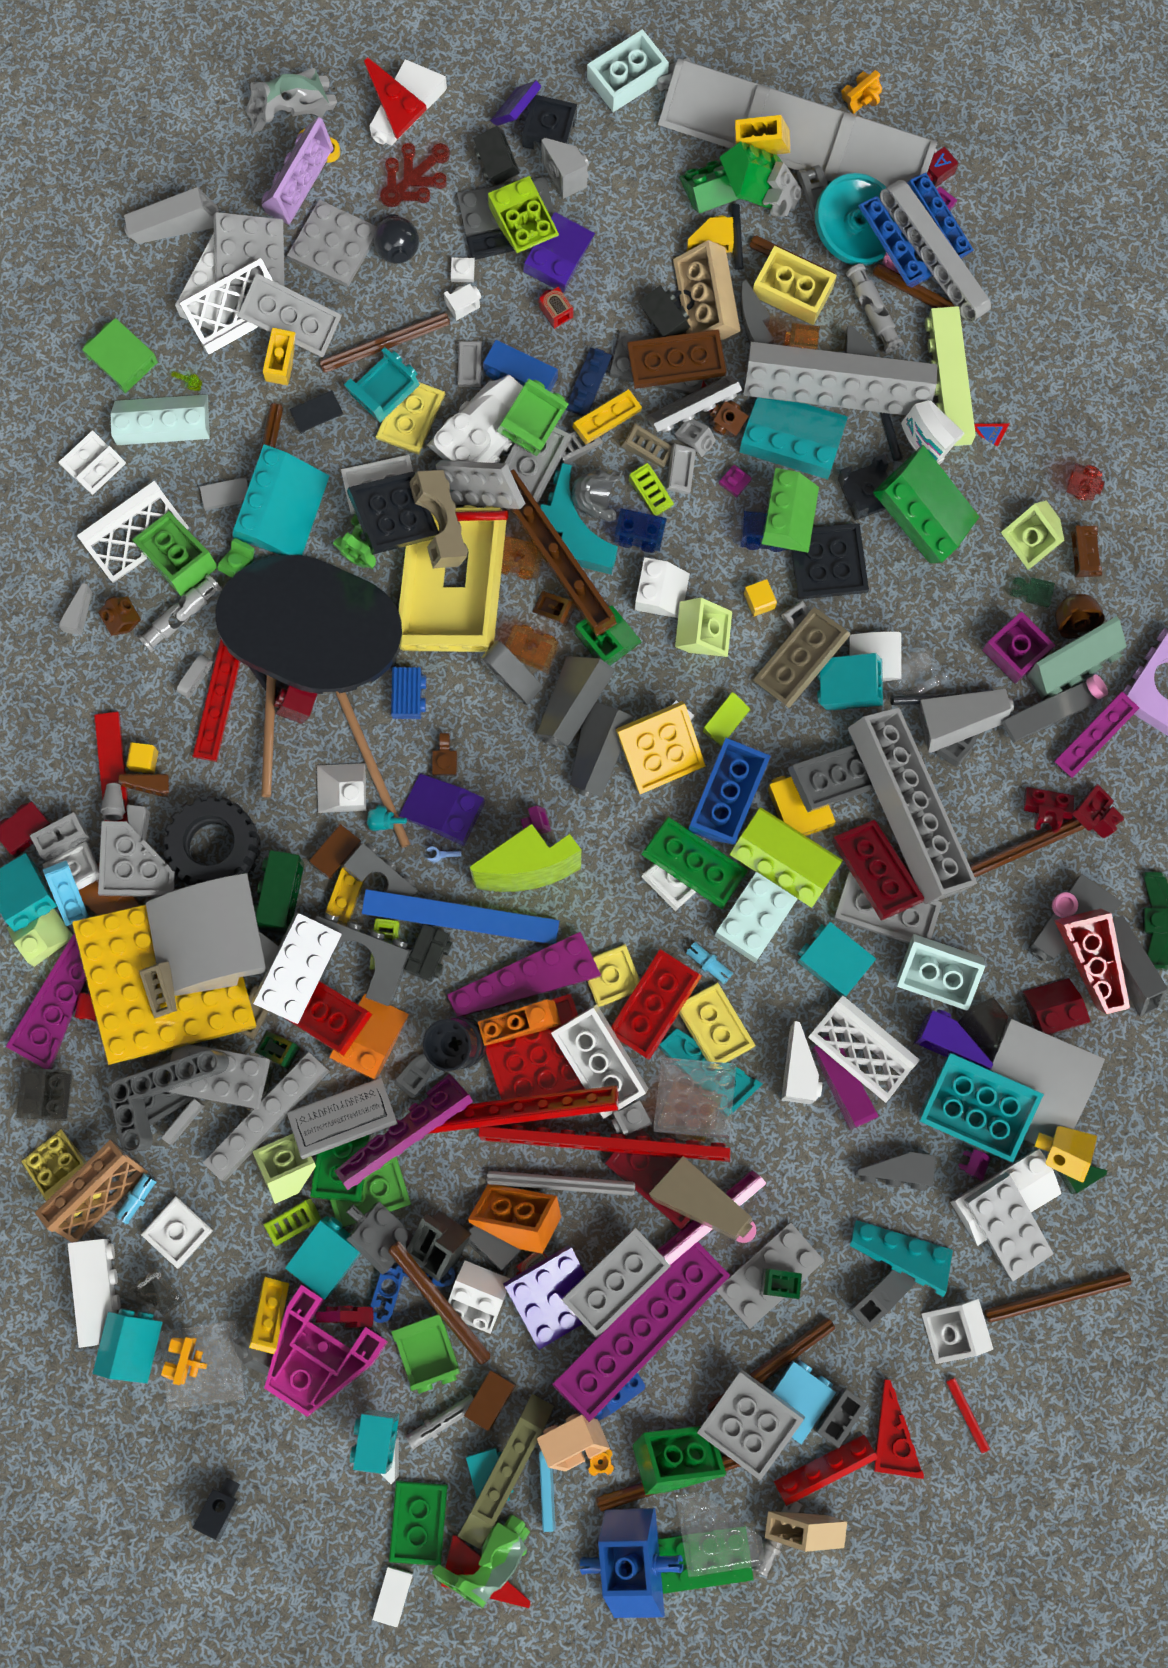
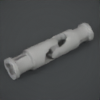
[846,264,904,353]
[137,574,222,653]

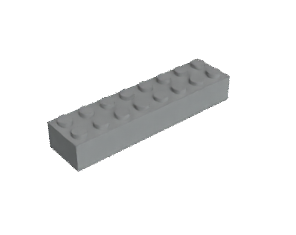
[744,342,937,416]
[848,708,977,904]

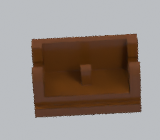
[1071,525,1102,577]
[309,824,361,879]
[464,1370,516,1431]

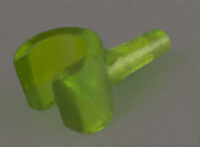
[171,371,202,391]

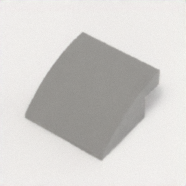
[146,873,265,997]
[989,1019,1105,1145]

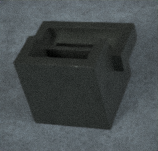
[407,1211,472,1282]

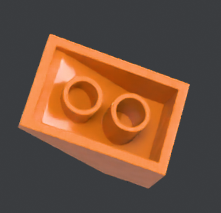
[329,994,409,1080]
[468,1184,561,1254]

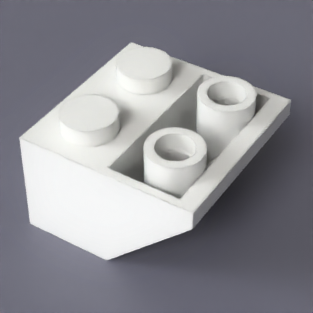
[448,1260,510,1334]

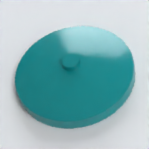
[815,173,895,266]

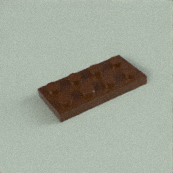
[627,329,726,389]

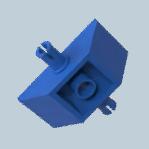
[580,1508,683,1618]

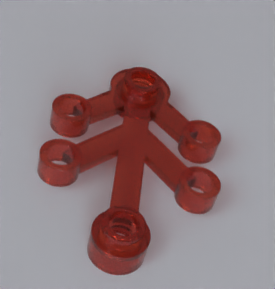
[380,143,450,207]

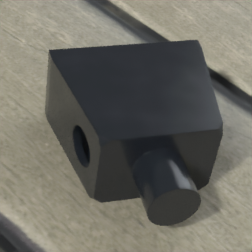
[192,1478,240,1542]

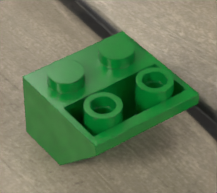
[679,160,740,214]
[575,605,642,666]

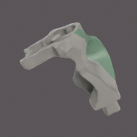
[246,68,337,133]

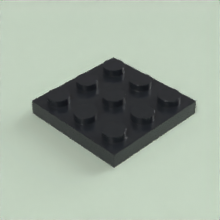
[347,471,439,555]
[791,523,869,600]

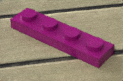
[1053,692,1139,778]

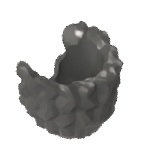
[572,470,622,522]

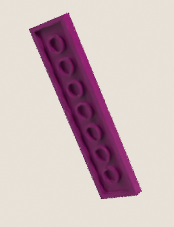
[552,1242,730,1422]

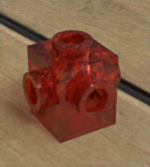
[1066,463,1105,501]

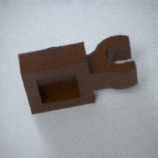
[432,733,457,776]

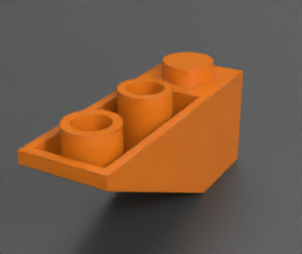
[478,999,561,1046]

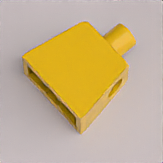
[1034,1126,1097,1182]

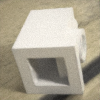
[444,284,481,321]

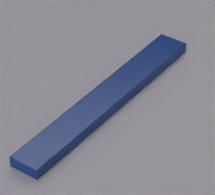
[361,889,560,944]

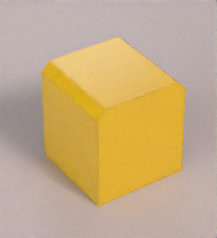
[744,579,777,617]
[126,742,159,774]

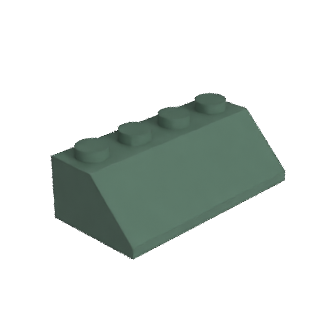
[1027,616,1127,699]

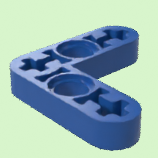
[370,1265,456,1323]

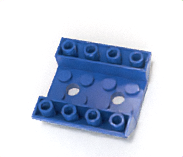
[858,173,974,287]

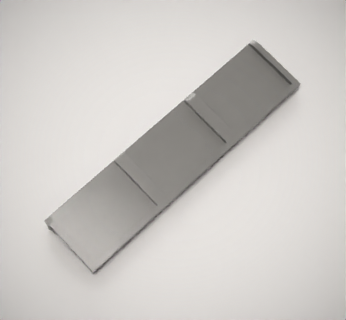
[658,58,938,187]

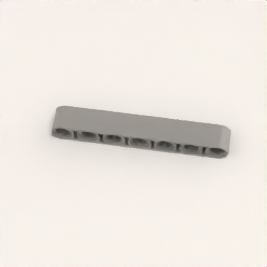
[880,180,991,322]

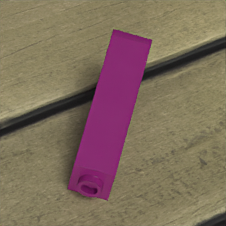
[812,1035,879,1130]

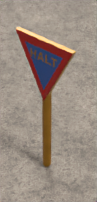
[974,423,1010,447]

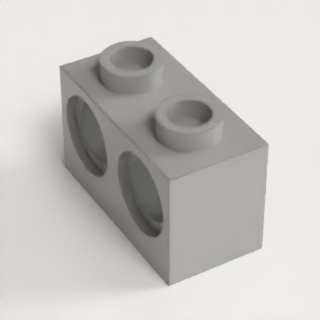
[30,812,91,861]

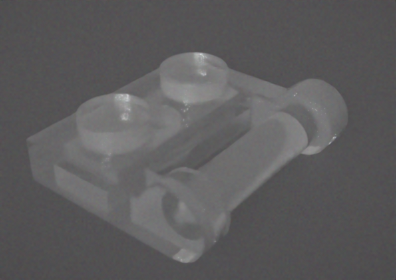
[891,646,949,695]

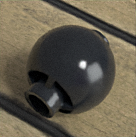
[373,214,419,264]

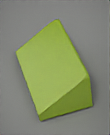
[703,692,751,746]

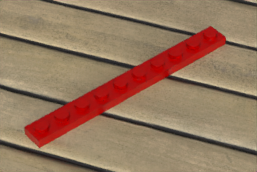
[479,1125,731,1162]

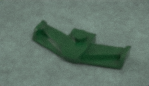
[1142,872,1168,971]

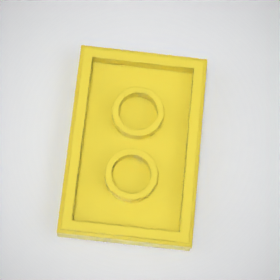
[376,382,445,455]
[679,983,756,1070]

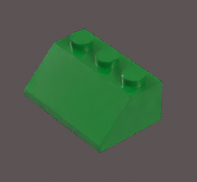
[719,141,782,209]

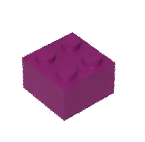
[982,611,1055,684]

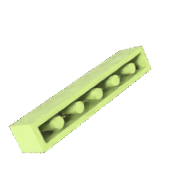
[925,306,976,446]

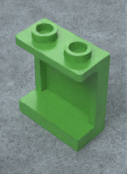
[82,318,158,393]
[497,379,569,457]
[391,1314,461,1394]

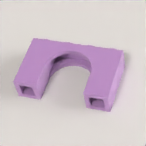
[1122,628,1168,736]

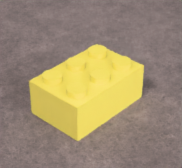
[753,246,837,325]

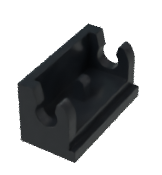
[290,390,343,434]

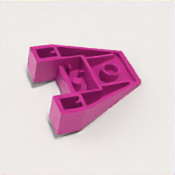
[264,1285,388,1417]

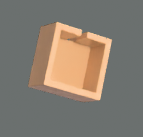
[537,1413,610,1471]

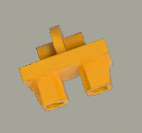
[841,70,882,114]
[161,1336,208,1385]

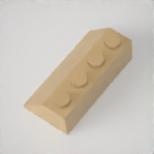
[673,240,740,340]

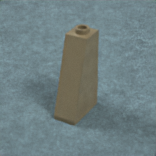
[649,1156,753,1240]

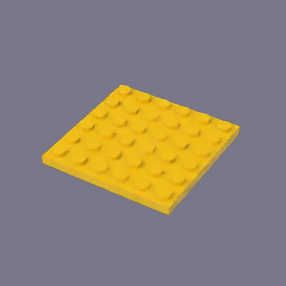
[72,905,256,1065]

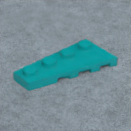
[658,1029,763,1119]
[850,1220,953,1297]

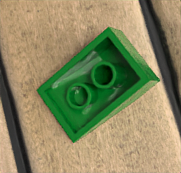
[632,1426,726,1495]

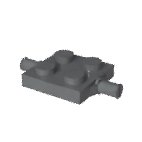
[346,1202,414,1275]

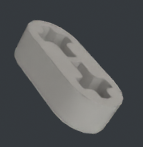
[177,655,213,698]

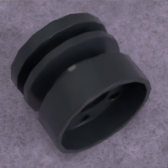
[423,1017,487,1071]

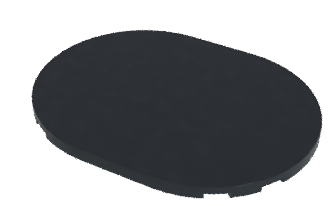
[215,555,402,694]

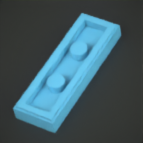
[43,860,89,926]
[539,1451,556,1532]

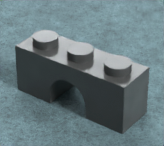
[340,843,418,897]

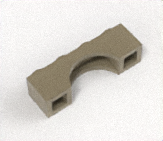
[409,470,468,569]

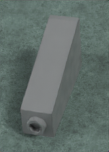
[124,187,219,244]
[919,689,1014,753]

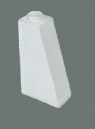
[370,59,447,146]

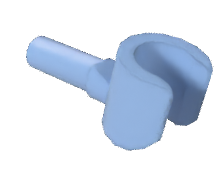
[427,846,461,863]

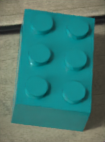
[350,1409,400,1474]

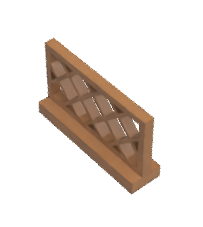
[35,1140,148,1243]

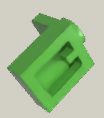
[218,538,254,578]

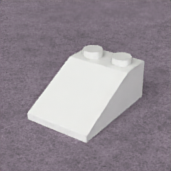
[781,1021,822,1104]

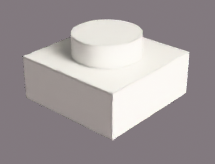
[451,258,475,282]

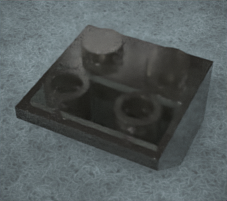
[16,1068,73,1122]

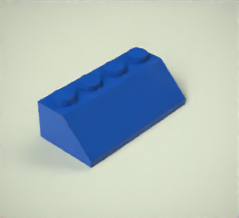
[688,738,771,845]

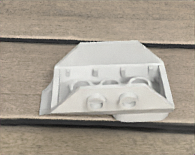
[427,375,523,463]

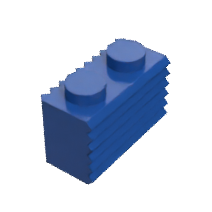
[391,667,427,719]

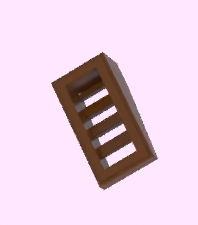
[118,774,169,798]

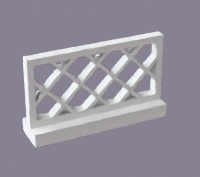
[179,258,273,354]
[77,481,189,583]
[808,996,920,1103]

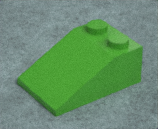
[132,511,218,596]

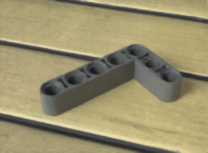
[109,1050,229,1152]

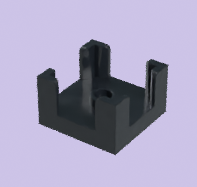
[522,95,577,150]
[838,454,888,520]

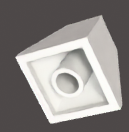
[317,763,367,813]

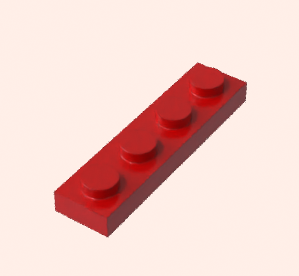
[773,1434,878,1506]

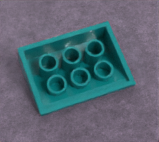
[739,397,848,480]
[233,444,330,556]
[918,1053,1044,1163]

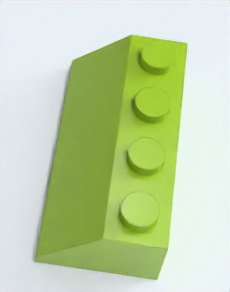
[730,807,843,908]

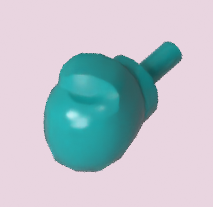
[367,805,407,831]

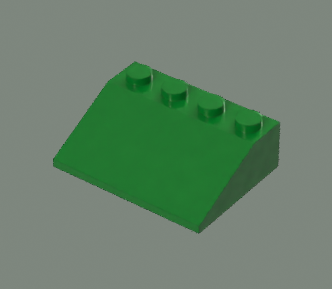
[873,445,979,564]

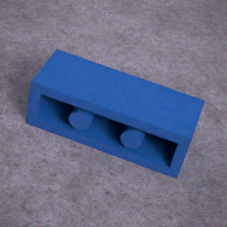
[483,340,558,392]

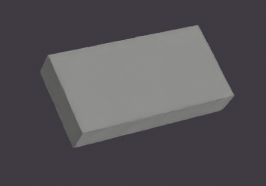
[458,341,482,387]
[666,444,696,494]
[200,477,248,511]
[162,1099,205,1145]

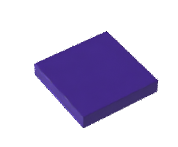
[490,80,541,126]

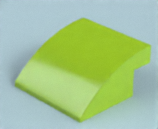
[470,824,582,892]

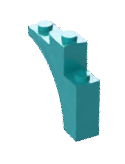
[541,463,618,575]

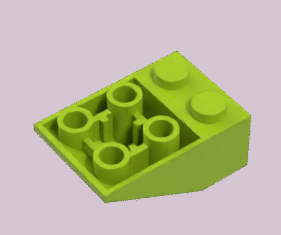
[488,176,559,253]

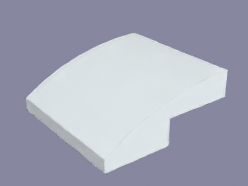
[59,430,126,495]
[850,632,901,682]

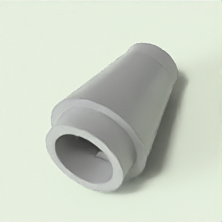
[100,783,125,821]

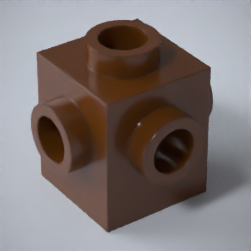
[708,400,748,438]
[98,596,141,636]

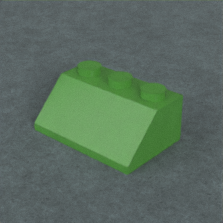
[762,468,819,552]

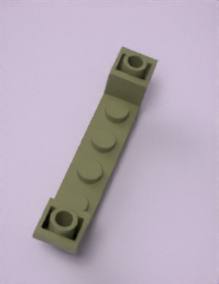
[458,1394,554,1549]

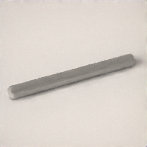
[486,1171,635,1196]

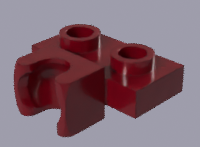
[1072,784,1124,838]
[1024,787,1074,833]
[316,1306,374,1328]

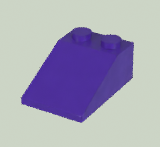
[523,212,595,293]
[399,774,485,846]
[914,1009,993,1070]

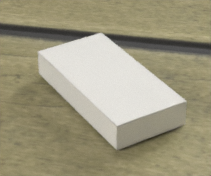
[372,1566,413,1627]

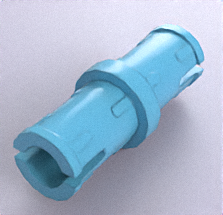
[686,942,733,985]
[115,1173,157,1224]

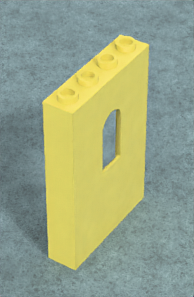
[399,505,506,652]

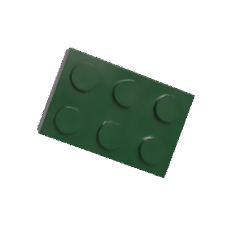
[254,850,305,934]

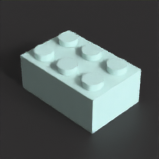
[587,29,669,112]
[715,872,798,963]
[897,934,985,1011]

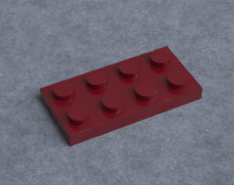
[832,820,925,921]
[605,1129,690,1230]

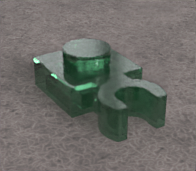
[1010,577,1055,608]

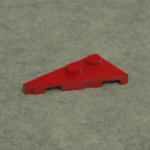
[364,57,427,139]
[873,1379,924,1479]
[441,1534,531,1608]

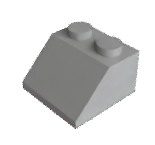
[541,138,589,199]

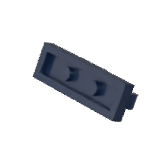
[566,348,612,417]

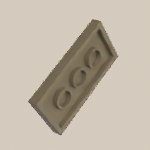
[753,607,851,708]

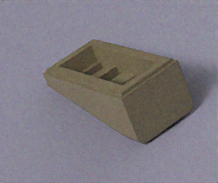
[621,423,672,468]
[139,961,177,1018]

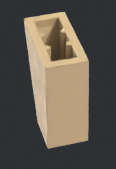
[765,1511,847,1552]

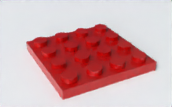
[486,993,585,1100]

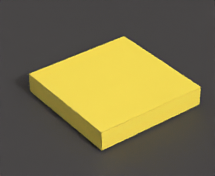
[587,944,640,1007]

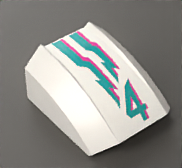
[901,400,964,465]

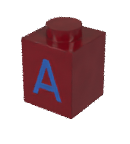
[927,146,959,188]

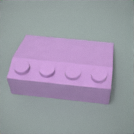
[262,117,334,225]

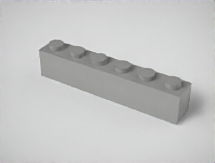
[203,1052,330,1181]

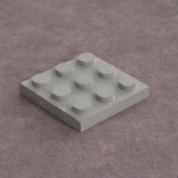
[287,200,377,287]
[213,212,285,287]
[697,1369,805,1481]

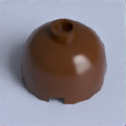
[1055,594,1105,639]

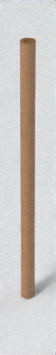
[261,675,276,798]
[335,692,410,848]

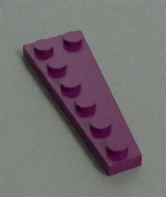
[6,918,86,1071]
[447,932,601,1017]
[334,1074,473,1190]

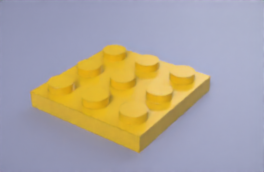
[616,701,705,794]

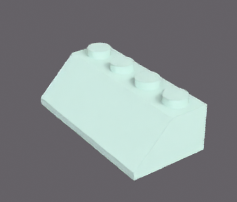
[111,394,210,445]

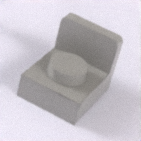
[675,419,716,457]
[611,1100,652,1138]

